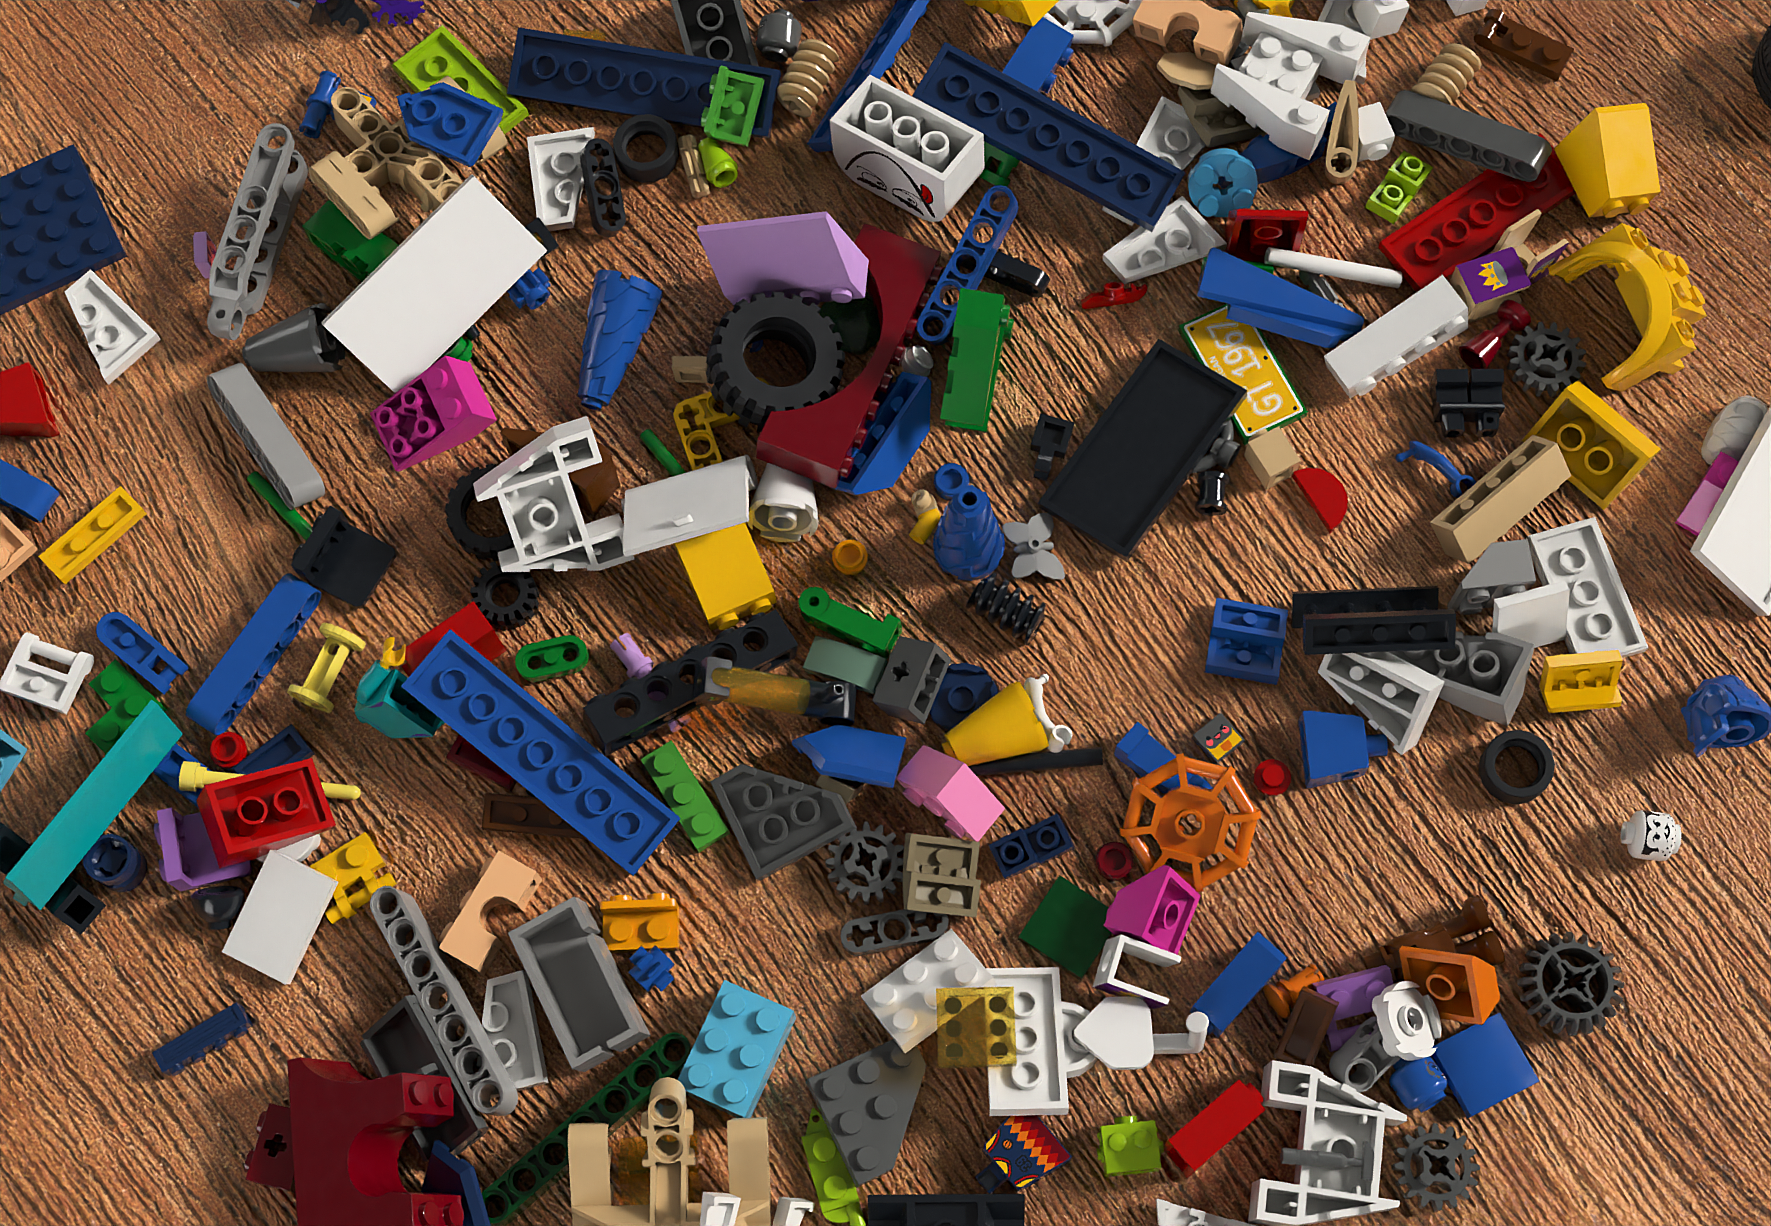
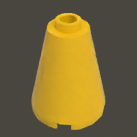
[941,681,1049,766]

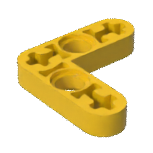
[673,377,769,471]

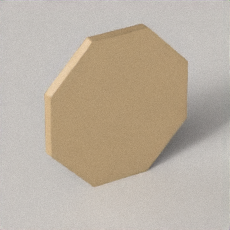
[1156,52,1216,90]

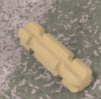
[677,134,710,198]

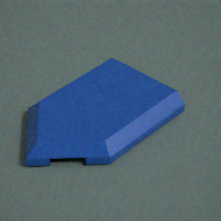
[396,82,503,167]
[792,724,907,788]

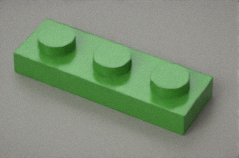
[640,740,730,853]

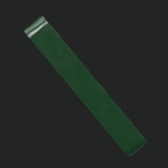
[482,1032,692,1226]

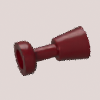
[1458,299,1531,369]

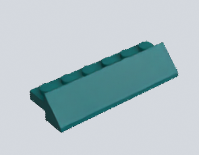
[3,700,183,910]

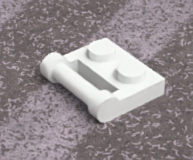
[0,632,94,715]

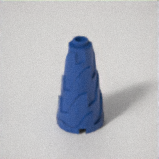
[577,270,663,411]
[933,485,1005,581]

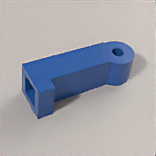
[1114,721,1212,816]

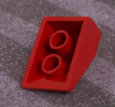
[1225,208,1308,263]
[196,758,336,868]

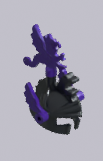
[286,0,425,34]

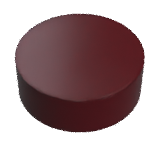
[1095,842,1133,881]

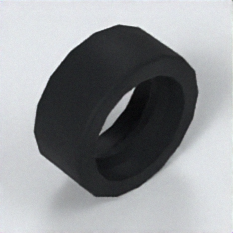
[613,114,679,183]
[1478,730,1555,804]

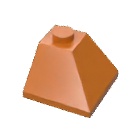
[1399,946,1500,1025]

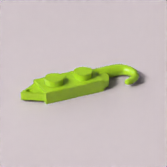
[801,1108,866,1226]

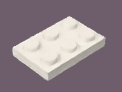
[861,929,997,1053]

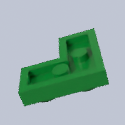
[85,659,167,754]

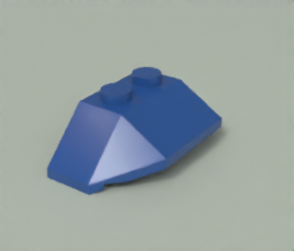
[831,372,931,495]

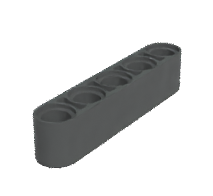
[1385,90,1552,182]

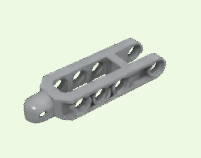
[207,123,308,341]

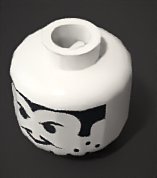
[1621,810,1681,861]

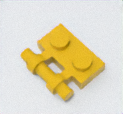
[309,832,397,924]

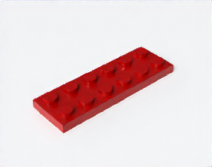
[1378,133,1576,292]

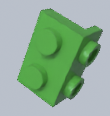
[701,66,764,147]

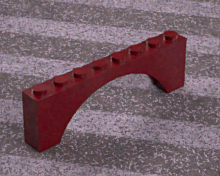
[756,223,944,489]

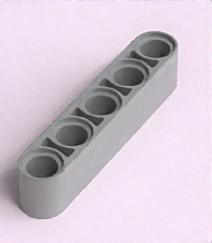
[206,362,325,510]

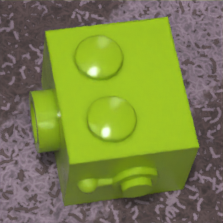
[1096,1116,1164,1177]

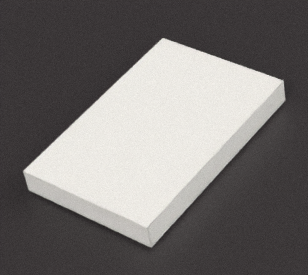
[222,850,339,985]

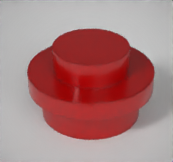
[210,732,247,769]
[1253,759,1291,796]

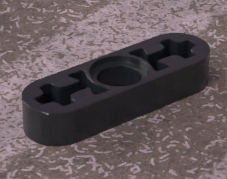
[580,138,626,237]
[959,241,1050,298]

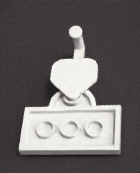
[984,967,1209,1116]

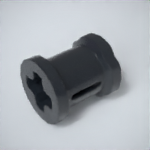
[1195,471,1230,516]

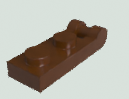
[1474,9,1574,81]

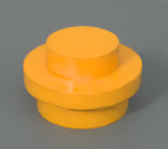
[832,540,868,575]

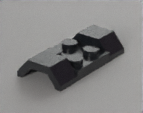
[868,1194,1025,1226]

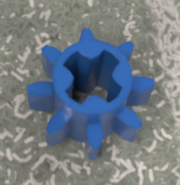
[508,268,551,310]
[628,945,675,992]

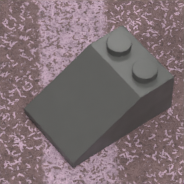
[671,0,758,66]

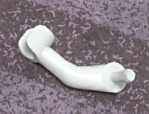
[1024,674,1072,753]

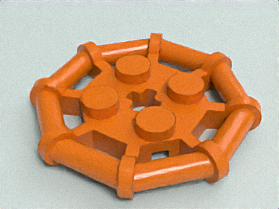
[1119,753,1261,892]

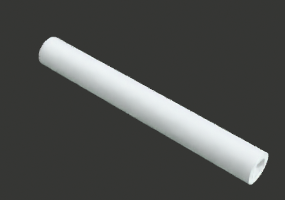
[1264,247,1402,288]

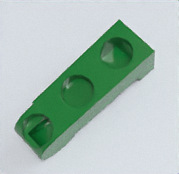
[798,587,902,660]

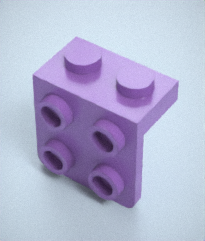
[154,807,252,892]

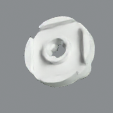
[1372,981,1442,1061]

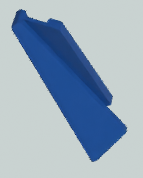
[1197,247,1364,348]

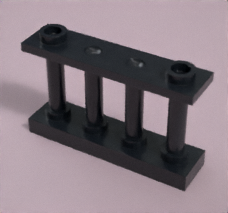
[1291,586,1456,655]

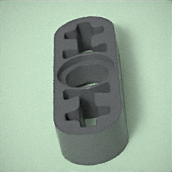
[840,909,948,956]

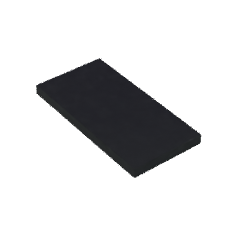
[1038,339,1247,562]

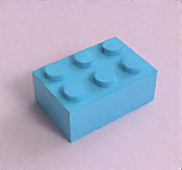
[678,980,796,1118]

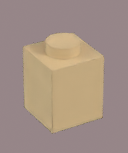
[1244,426,1301,490]

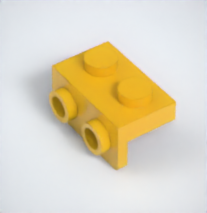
[1539,650,1623,713]

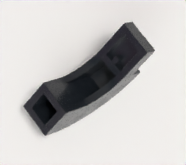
[0,822,106,935]

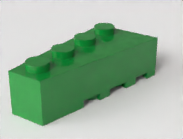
[302,200,399,283]

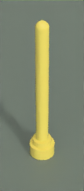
[179,761,361,800]

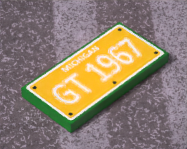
[1178,304,1308,446]

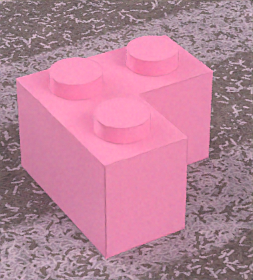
[896,745,1005,842]

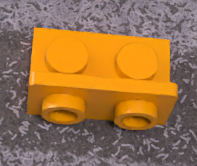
[600,893,679,953]

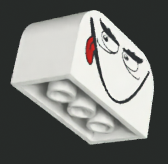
[829,75,985,222]

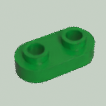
[515,635,589,682]

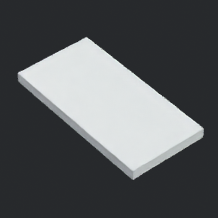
[321,174,547,393]
[1690,405,1771,616]

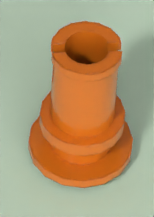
[1263,964,1325,1018]

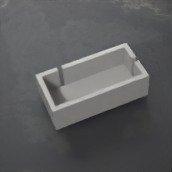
[508,896,651,1072]

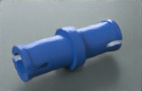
[299,71,341,139]

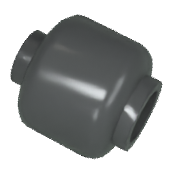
[756,9,802,63]

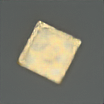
[936,986,1017,1068]

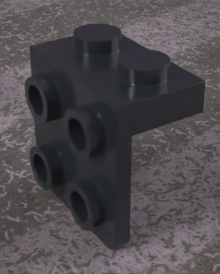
[291,506,397,609]

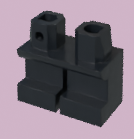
[1429,369,1505,438]

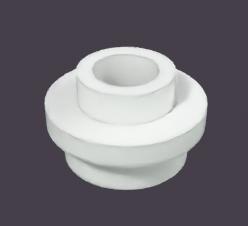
[901,345,933,377]

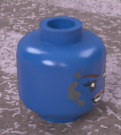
[1389,1056,1447,1113]

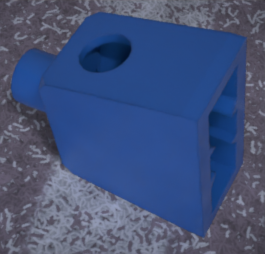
[1298,711,1388,788]

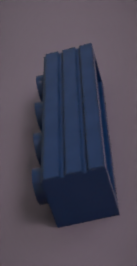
[152,1002,253,1076]

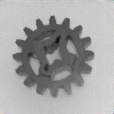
[1506,322,1586,398]
[826,822,904,905]
[1391,1123,1480,1212]

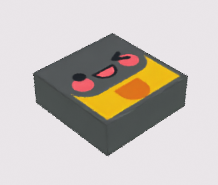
[1192,713,1245,765]

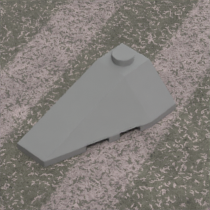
[1389,631,1534,726]

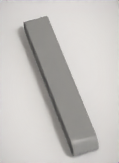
[370,886,518,1116]

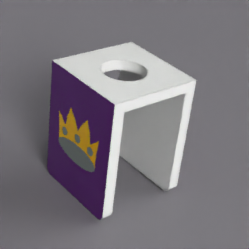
[1092,934,1181,1009]

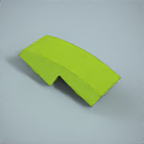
[1365,150,1433,224]

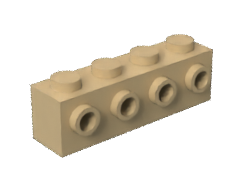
[1430,435,1571,564]

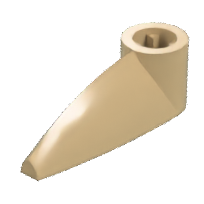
[1324,80,1359,184]

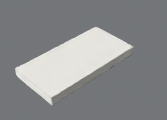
[1526,517,1648,658]

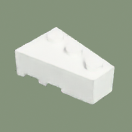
[1318,652,1445,755]

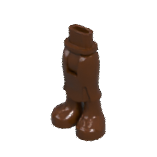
[1362,895,1505,984]

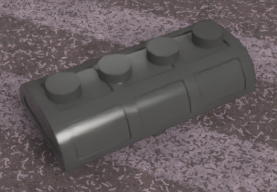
[360,995,489,1162]

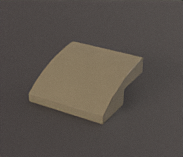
[1178,86,1266,148]
[903,833,981,918]

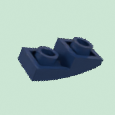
[988,814,1075,879]

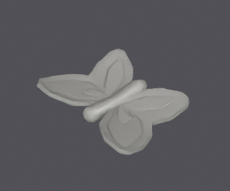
[1002,513,1065,580]

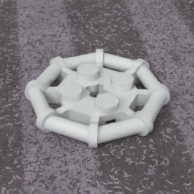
[1043,0,1142,47]

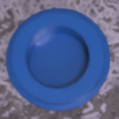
[934,463,969,500]

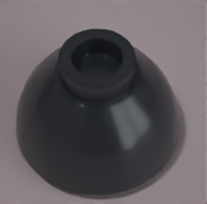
[191,886,245,930]

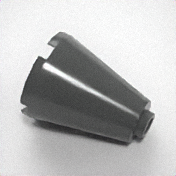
[242,303,345,372]

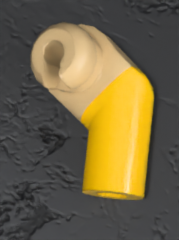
[909,489,940,545]

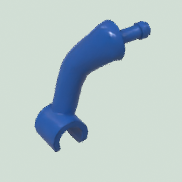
[1395,441,1476,498]

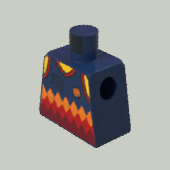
[975,1115,1072,1194]

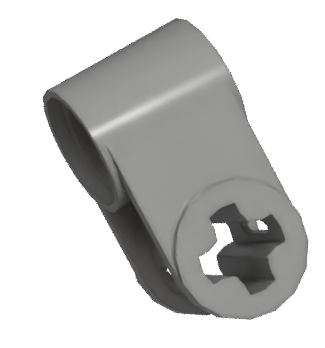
[1329,1016,1401,1093]

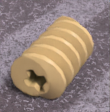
[777,39,839,117]
[1411,43,1482,105]

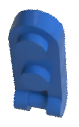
[96,612,189,695]

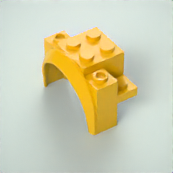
[1548,223,1707,392]

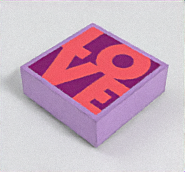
[193,231,216,279]

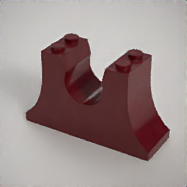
[287,1057,464,1226]

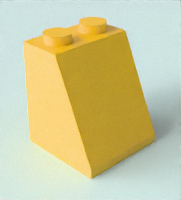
[1554,103,1660,218]
[674,523,777,631]

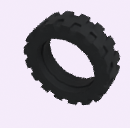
[445,464,515,561]

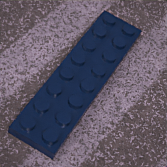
[507,27,781,139]
[912,42,1186,232]

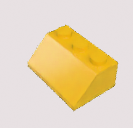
[1522,380,1661,510]

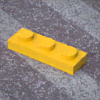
[38,486,147,585]

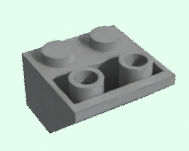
[1447,539,1536,615]

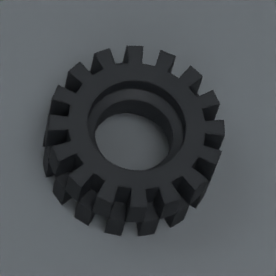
[470,561,539,630]

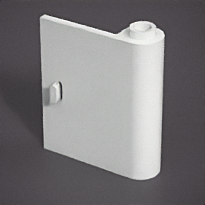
[621,455,758,557]

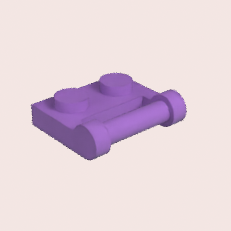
[1312,965,1393,1052]

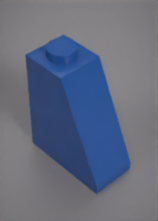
[1190,932,1287,1037]

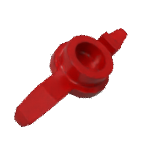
[1081,281,1148,309]

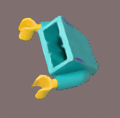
[354,637,445,738]

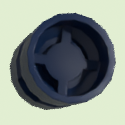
[83,834,147,892]

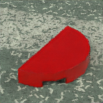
[1292,468,1348,534]

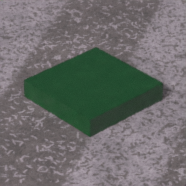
[1018,875,1113,981]

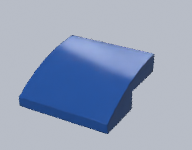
[1204,598,1288,685]
[1432,1012,1539,1119]

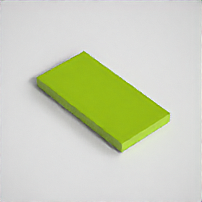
[392,25,529,135]

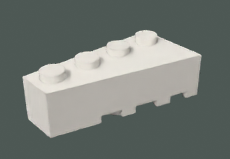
[1324,275,1468,398]

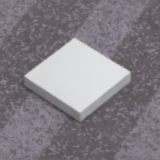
[1492,581,1570,648]

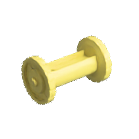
[287,623,366,713]

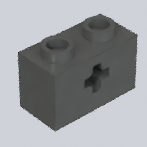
[872,636,951,724]

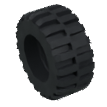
[706,291,845,432]

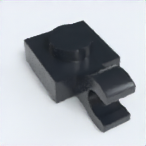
[1030,413,1074,481]

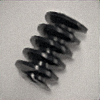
[966,572,1046,646]

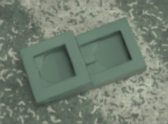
[802,636,888,694]

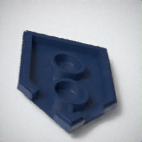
[421,1140,491,1226]

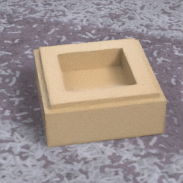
[672,356,708,383]

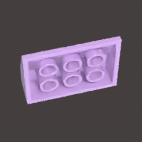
[697,211,869,306]

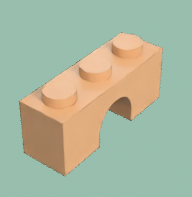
[1132,0,1243,67]
[439,850,542,976]

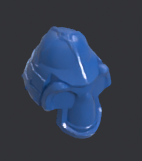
[1681,674,1771,757]

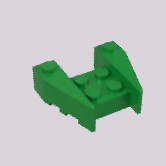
[940,288,1014,432]

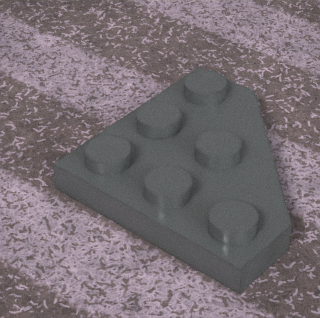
[710,764,857,881]
[806,1039,927,1188]

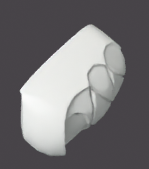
[1701,395,1768,464]

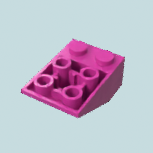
[370,355,497,472]

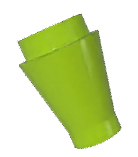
[698,137,738,188]

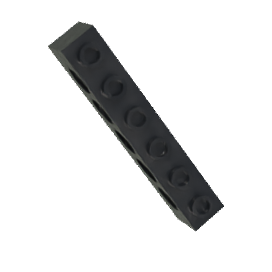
[583,609,798,757]

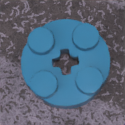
[1187,148,1258,217]

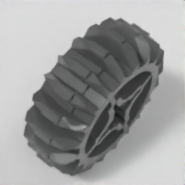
[1517,932,1625,1037]

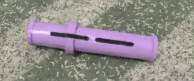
[610,633,691,732]

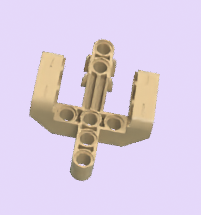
[308,76,508,240]
[568,1077,771,1226]

